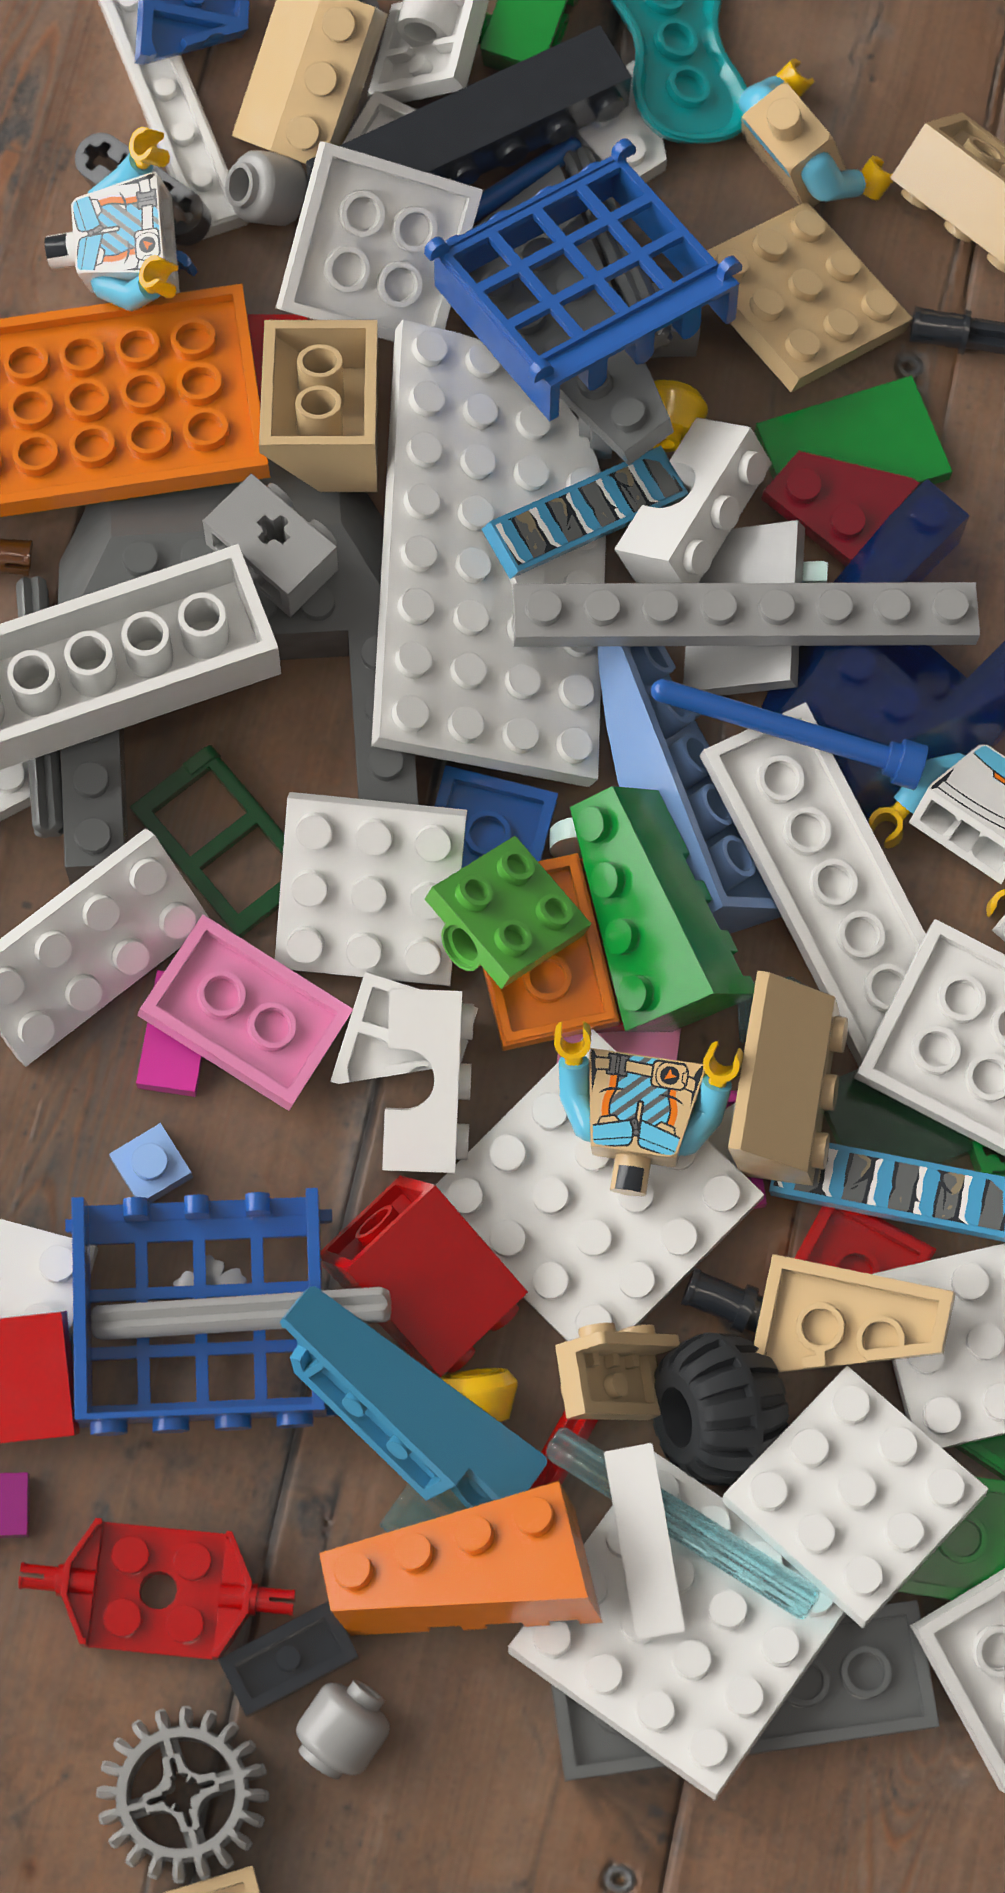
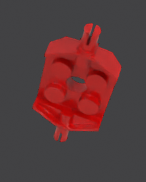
[18,1518,296,1661]

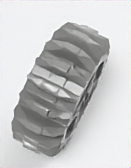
[96,1706,269,1884]

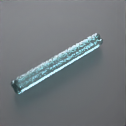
[546,1428,820,1620]

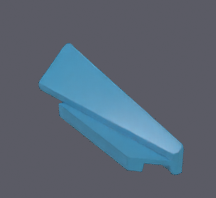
[280,1286,547,1509]

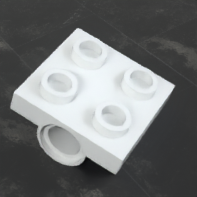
[367,0,489,103]

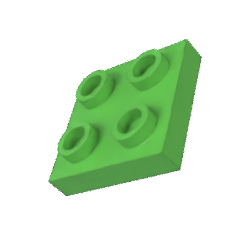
[425,836,591,989]

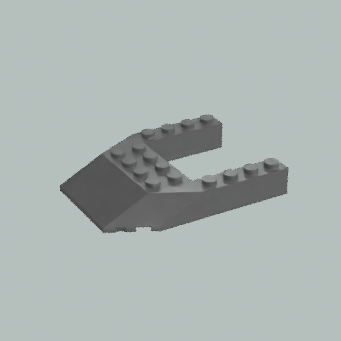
[58,459,418,885]

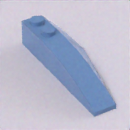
[597,646,782,934]

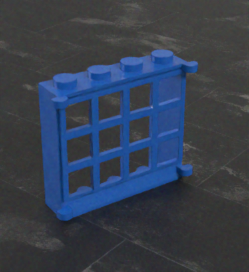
[424,138,742,422]
[65,1188,338,1436]

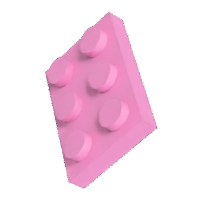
[137,915,353,1111]

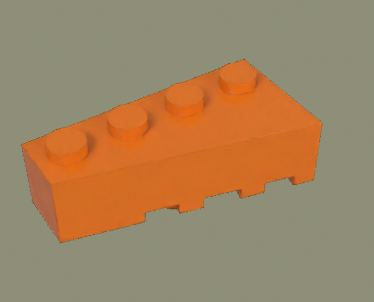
[319,1481,603,1636]

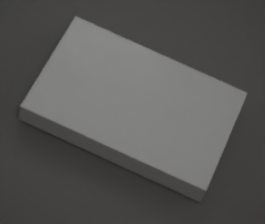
[683,520,805,696]

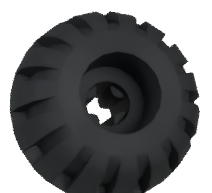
[653,1332,789,1486]

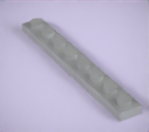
[512,582,980,647]

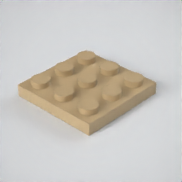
[707,201,913,392]

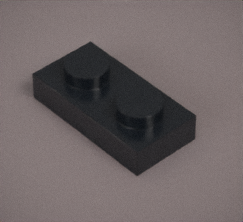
[218,1601,359,1718]

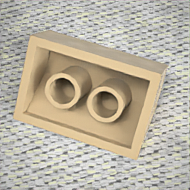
[232,0,388,164]
[890,112,1005,272]
[259,320,379,492]
[728,971,848,1186]

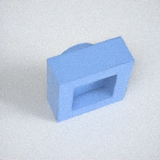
[109,1123,193,1203]

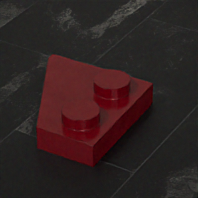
[761,451,919,569]

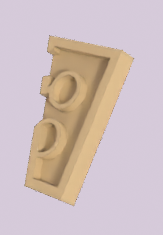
[754,1254,956,1373]

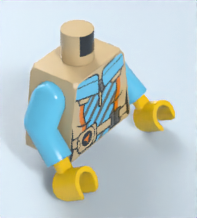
[739,59,893,207]
[554,1021,744,1197]

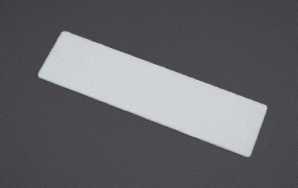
[604,1443,685,1640]

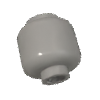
[225,150,308,226]
[296,1680,390,1779]

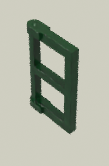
[130,745,285,938]

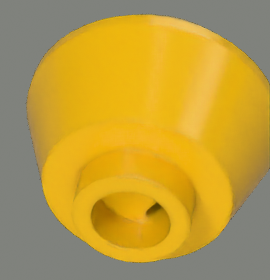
[653,380,708,452]
[440,1368,518,1422]

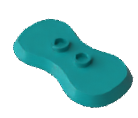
[611,0,747,144]

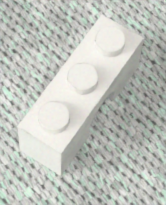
[614,418,772,583]
[382,988,474,1173]

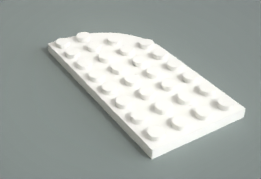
[371,320,606,787]

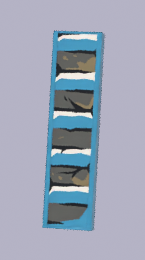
[481,446,689,579]
[769,1143,1005,1242]

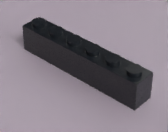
[306,25,632,186]

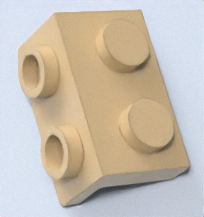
[555,1322,680,1420]

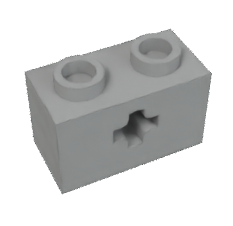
[203,474,338,617]

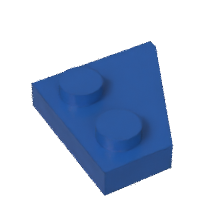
[135,0,249,65]

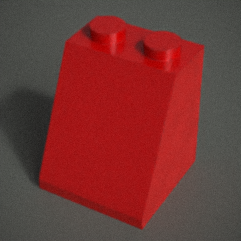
[321,1175,528,1377]

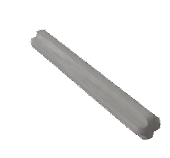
[91,1287,392,1340]

